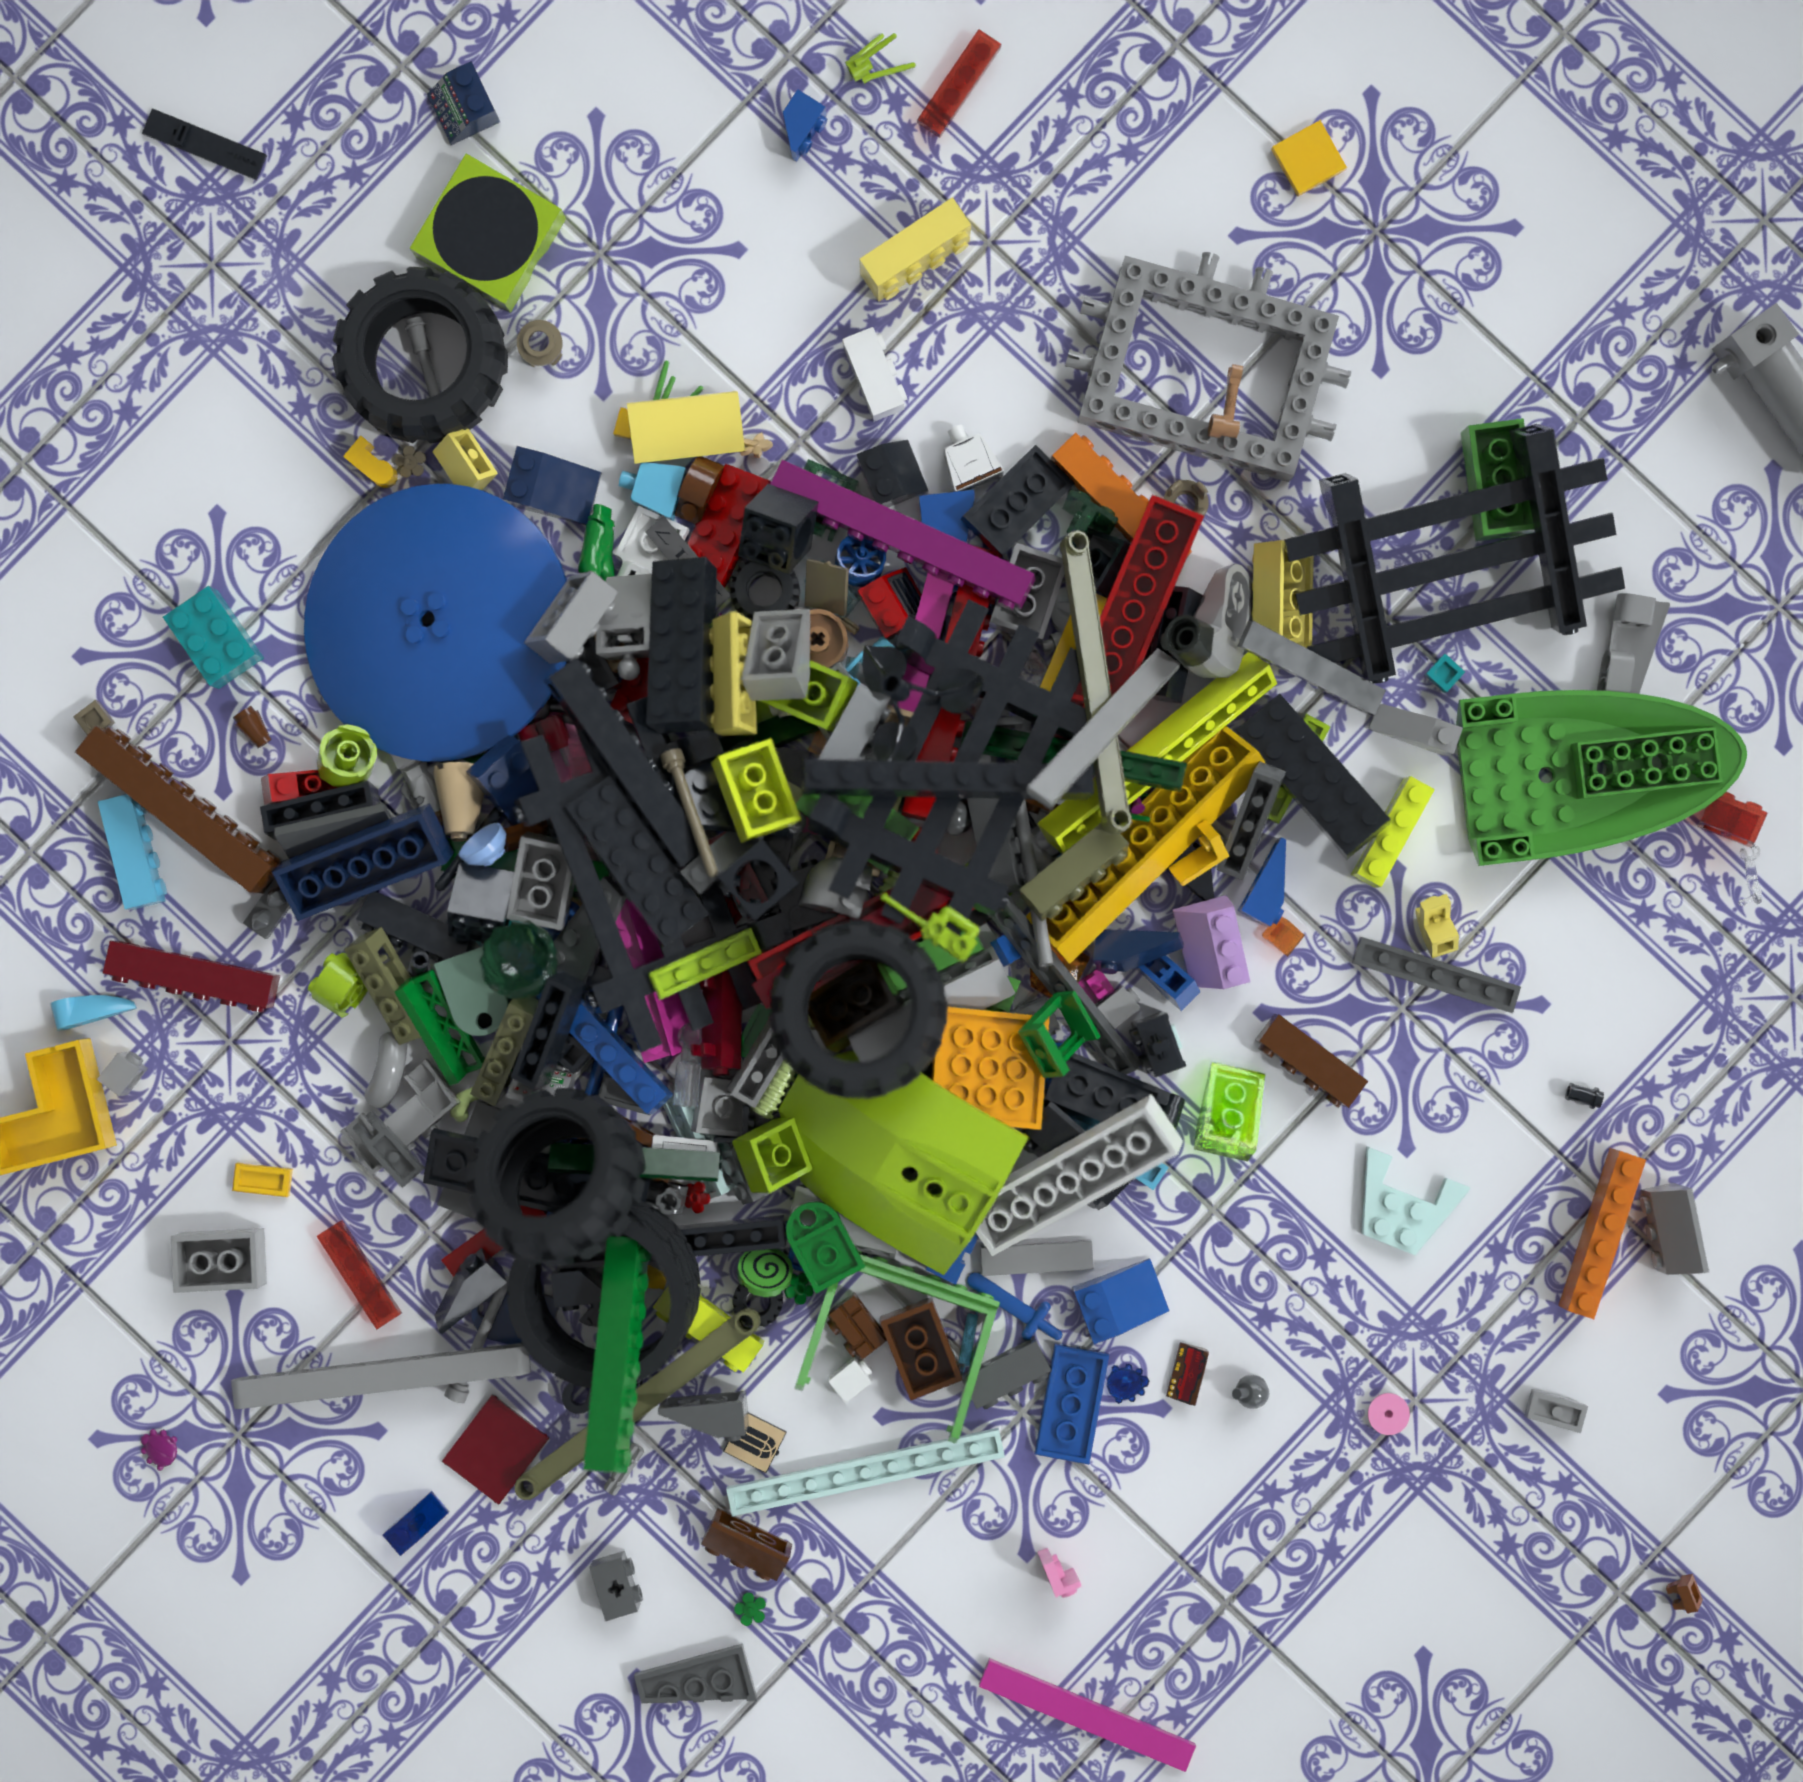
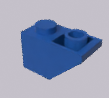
[783,89,828,162]

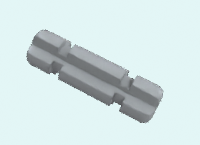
[604,1443,644,1496]

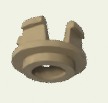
[517,320,563,368]
[1163,480,1209,516]

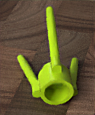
[845,33,916,84]

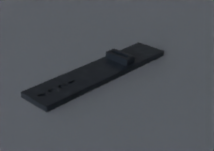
[142,108,267,181]

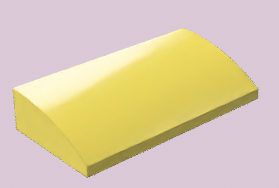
[627,391,745,464]

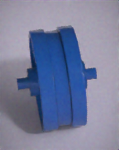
[835,536,886,587]

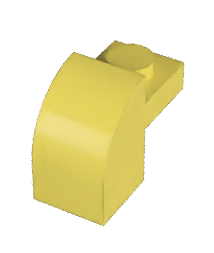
[1415,894,1459,958]

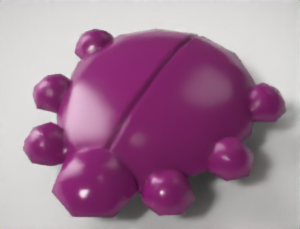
[141,1429,177,1471]

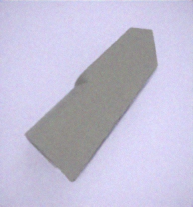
[1597,593,1670,694]

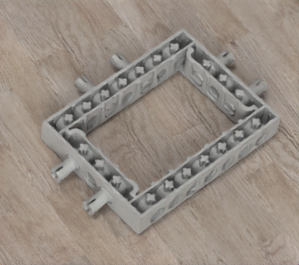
[1065,252,1351,482]

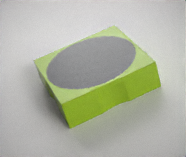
[409,153,566,313]

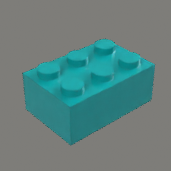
[163,586,264,689]

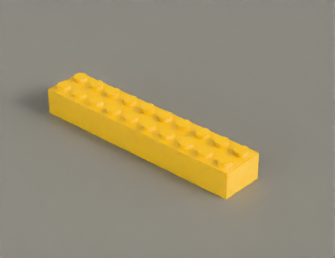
[1026,726,1266,964]

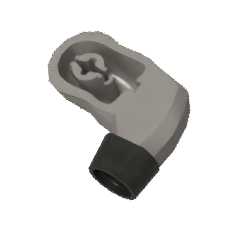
[1161,564,1253,678]

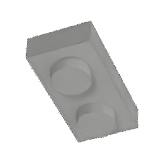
[1524,1389,1588,1433]

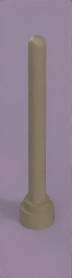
[660,749,718,877]

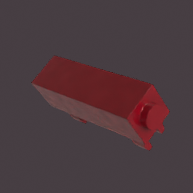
[691,970,742,1076]

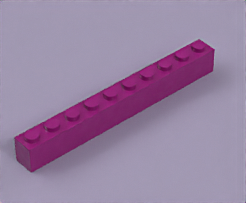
[770,460,1035,610]

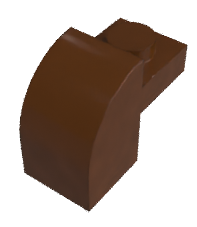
[675,456,724,524]

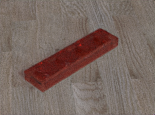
[917,29,1002,138]
[317,1220,402,1330]

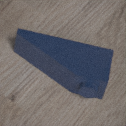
[1093,930,1184,974]

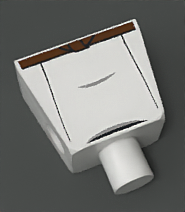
[944,425,1004,492]

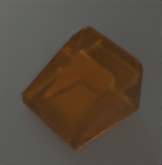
[1262,917,1305,957]

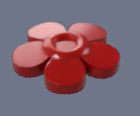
[685,1181,710,1214]

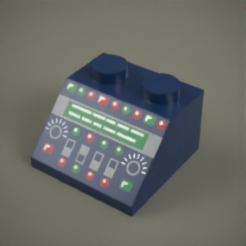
[427,61,500,145]

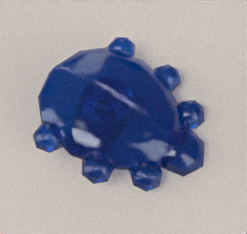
[1107,1364,1150,1404]

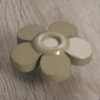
[395,446,426,478]

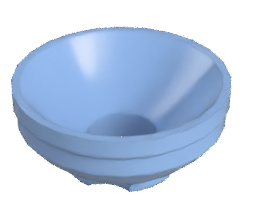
[459,823,506,867]

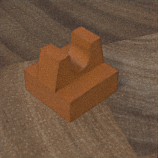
[1666,1574,1703,1614]

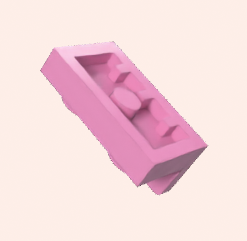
[1037,1548,1082,1598]

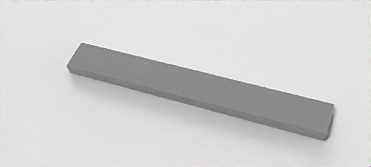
[1026,648,1180,808]

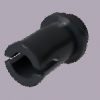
[1565,1083,1604,1109]

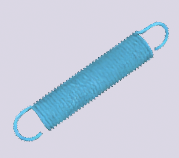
[958,1310,978,1375]

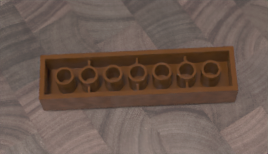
[75,726,282,894]

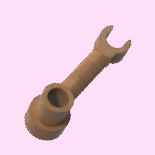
[1208,364,1243,438]

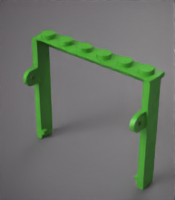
[794,1250,1000,1444]

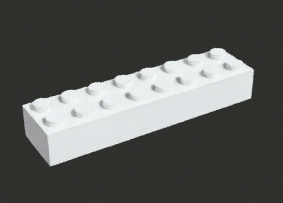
[976,1095,1183,1256]

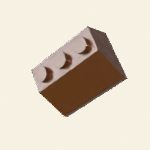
[701,1508,792,1581]

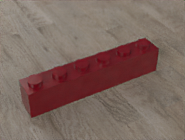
[103,941,281,1012]

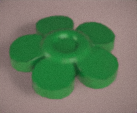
[784,1273,814,1305]
[734,1593,766,1626]

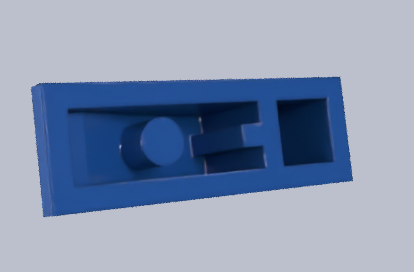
[1237,837,1286,927]
[1135,929,1201,1011]

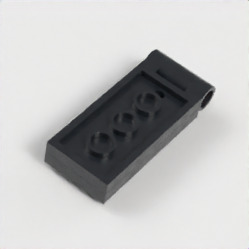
[1043,1053,1185,1130]

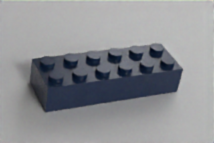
[272,803,454,921]

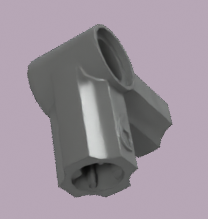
[647,1180,688,1215]

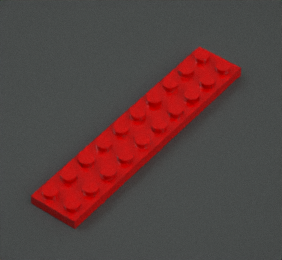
[610,463,771,724]

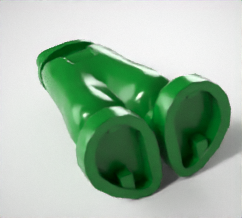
[578,504,615,582]

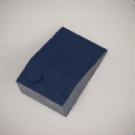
[503,446,602,525]
[466,735,539,826]

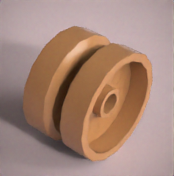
[809,609,849,669]

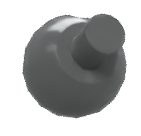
[946,798,972,835]
[1232,1375,1269,1409]

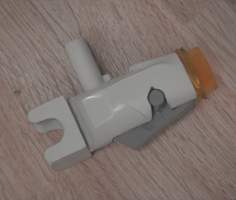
[390,754,455,826]

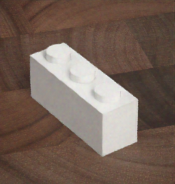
[842,327,907,422]

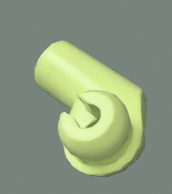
[450,1087,478,1122]

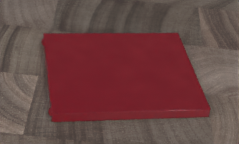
[442,1394,550,1505]

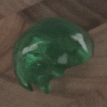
[479,920,558,999]

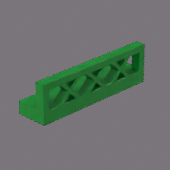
[394,969,485,1086]

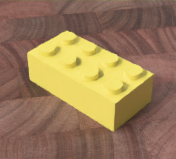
[859,197,971,302]

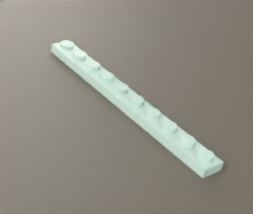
[726,1428,1005,1517]

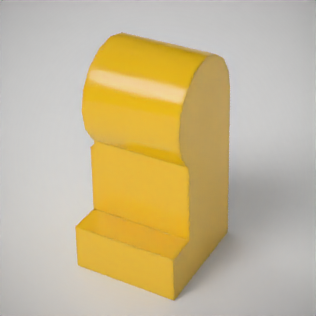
[343,435,398,488]

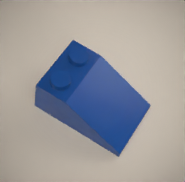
[1072,1258,1170,1344]

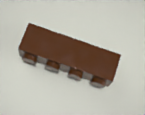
[1255,1014,1368,1108]

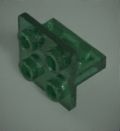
[1062,489,1119,548]

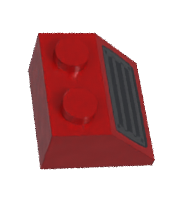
[858,567,922,641]

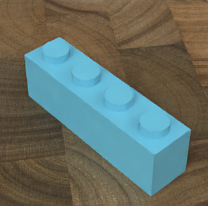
[98,794,167,910]

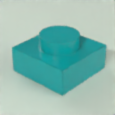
[1424,654,1465,693]

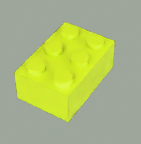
[712,739,801,843]

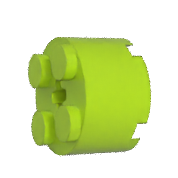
[317,725,377,788]
[307,953,368,1018]

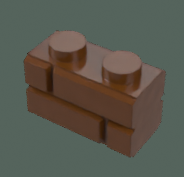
[827,1292,887,1360]

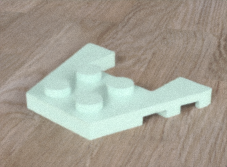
[1361,1146,1470,1255]

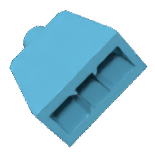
[619,462,687,521]

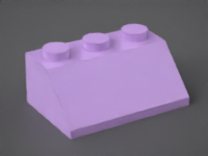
[1173,895,1250,989]

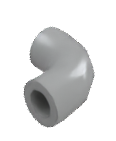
[364,1032,408,1108]

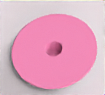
[1368,1393,1410,1435]

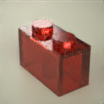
[1697,792,1768,848]

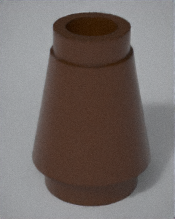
[233,706,272,748]

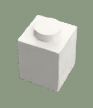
[828,1356,873,1403]

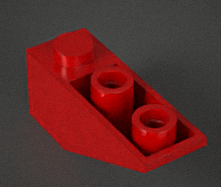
[261,770,337,806]

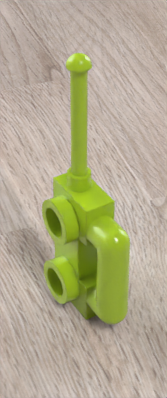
[880,893,979,963]

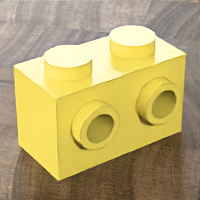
[432,429,498,491]

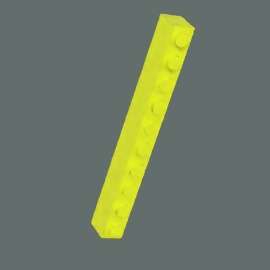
[1037,652,1278,854]

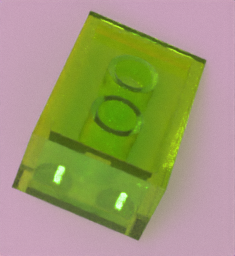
[1194,1062,1266,1162]

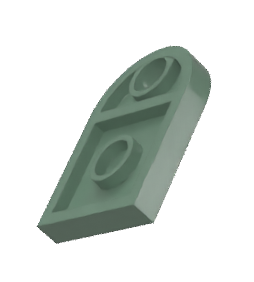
[434,945,509,1036]

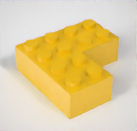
[0,1038,117,1175]

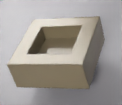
[73,700,115,736]

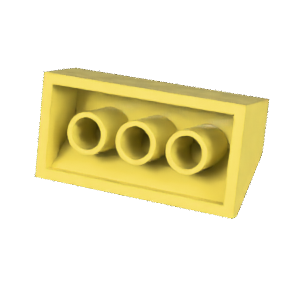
[1251,540,1314,648]
[709,612,757,736]

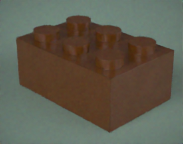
[880,1296,963,1401]

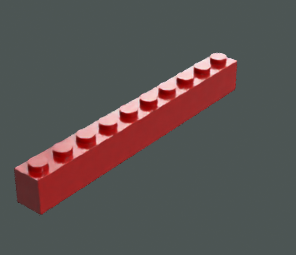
[902,545,999,821]

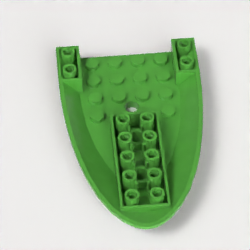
[1456,690,1747,866]

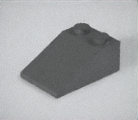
[658,1391,749,1441]

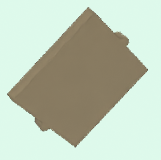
[805,559,849,616]

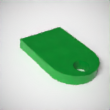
[786,1201,866,1294]

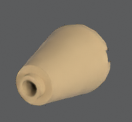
[433,762,485,841]

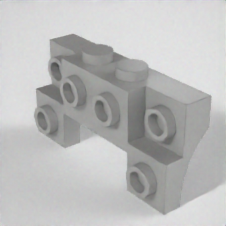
[340,1059,461,1175]

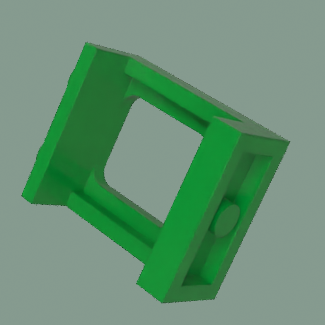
[1018,991,1101,1078]

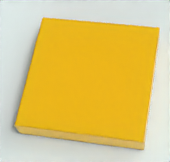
[1271,120,1347,197]

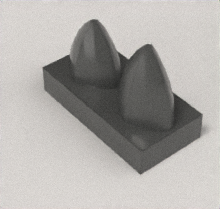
[243,879,290,939]

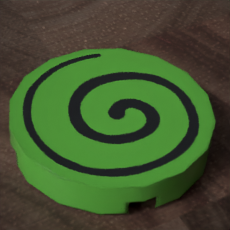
[737,1249,793,1297]

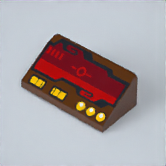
[1166,1342,1209,1406]

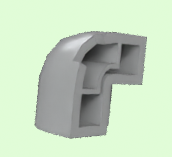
[798,857,872,920]

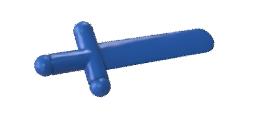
[967,1272,1063,1340]

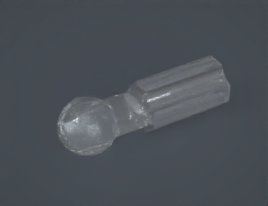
[673,1023,702,1108]

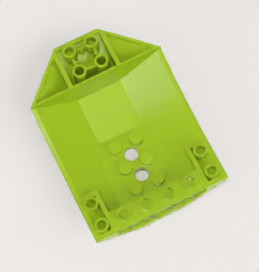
[778,1050,1028,1275]

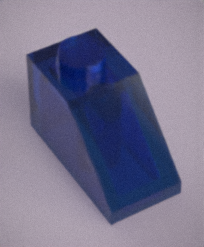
[382,1491,450,1556]

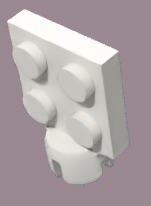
[614,506,690,576]

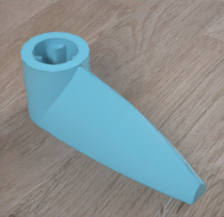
[50,995,137,1031]

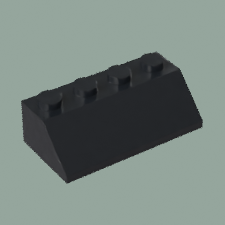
[1019,1101,1133,1210]

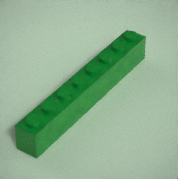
[583,1236,652,1474]

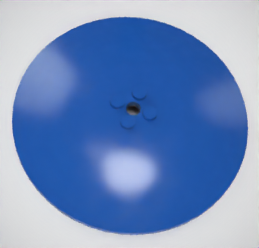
[304,484,567,762]

